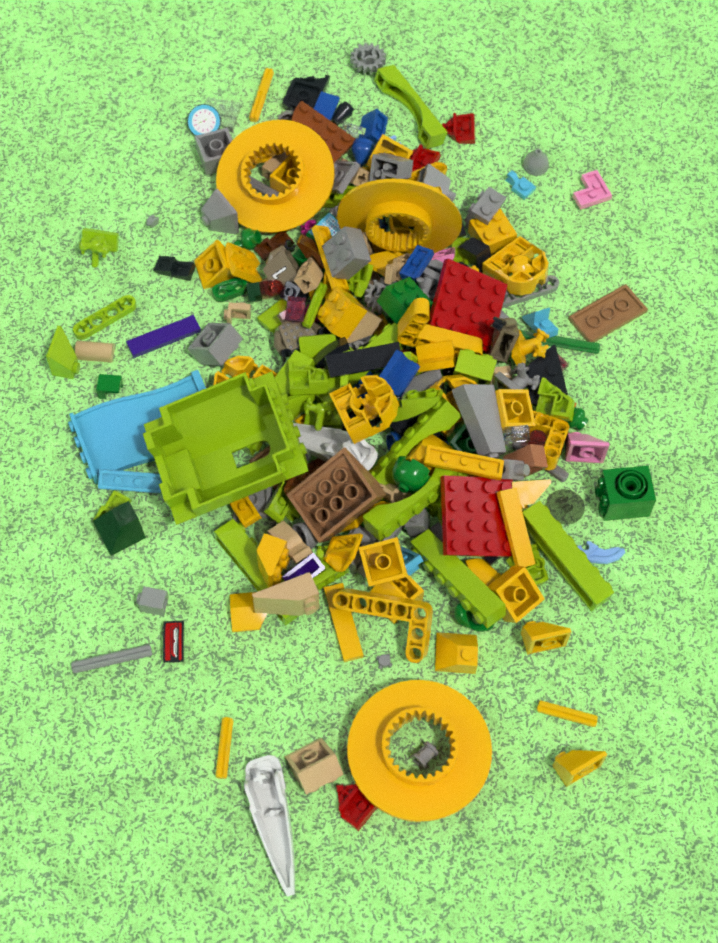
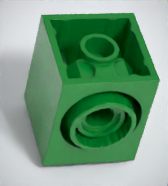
[595,465,656,521]

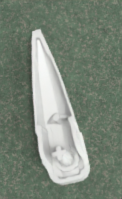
[293,423,378,471]
[244,755,295,897]

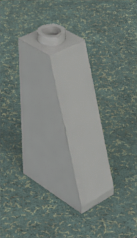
[452,384,506,459]

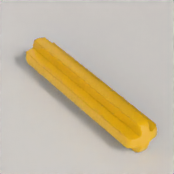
[537,701,598,727]
[215,717,233,779]

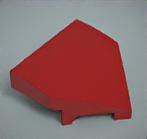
[442,112,476,144]
[409,144,441,172]
[336,784,377,832]

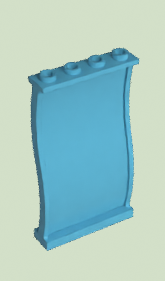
[68,370,206,484]

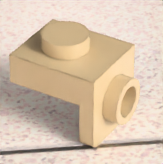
[224,302,251,325]

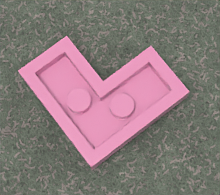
[573,170,612,210]

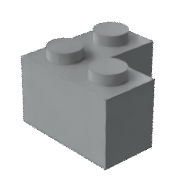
[369,153,413,182]

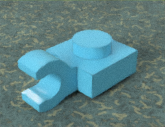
[505,170,536,200]

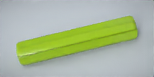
[302,282,328,329]

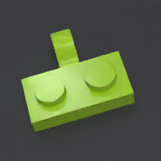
[264,481,300,523]

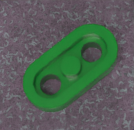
[212,277,247,302]

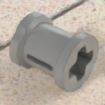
[411,741,439,769]

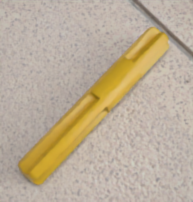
[249,68,274,122]

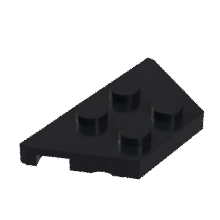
[282,75,330,111]
[526,345,568,406]

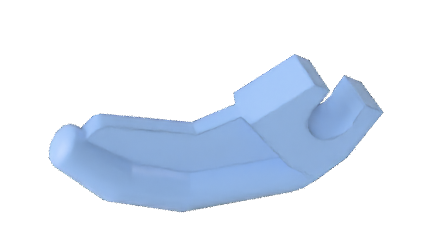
[577,541,625,564]

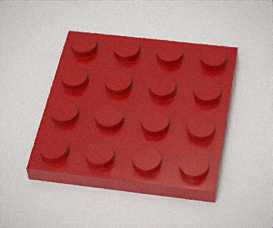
[427,259,508,353]
[440,475,513,557]

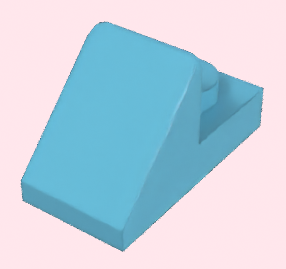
[522,307,559,339]
[401,546,423,576]

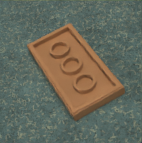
[568,284,648,342]

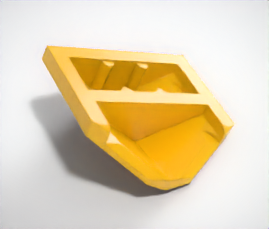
[324,533,363,572]
[230,592,267,632]

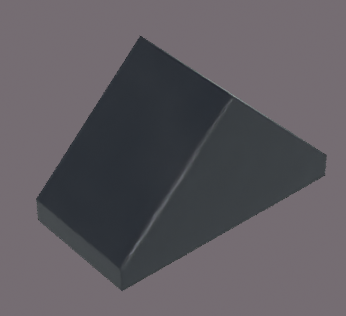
[459,237,491,273]

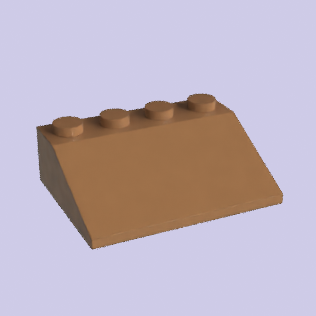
[286,448,387,543]

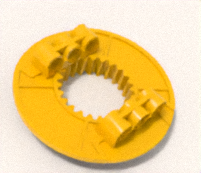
[216,120,335,233]
[337,179,462,254]
[347,680,492,822]

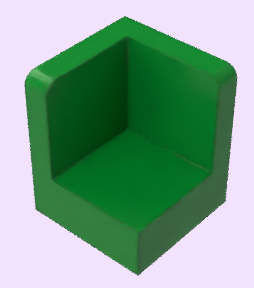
[96,374,124,399]

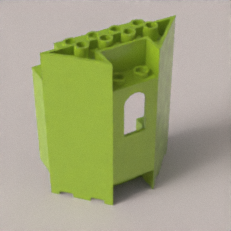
[143,371,309,525]

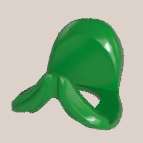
[454,603,494,632]

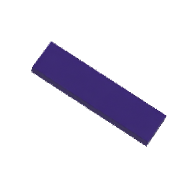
[126,315,201,358]

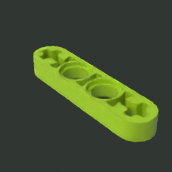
[73,295,136,340]

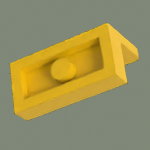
[416,340,457,372]

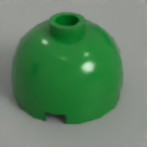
[392,456,432,493]

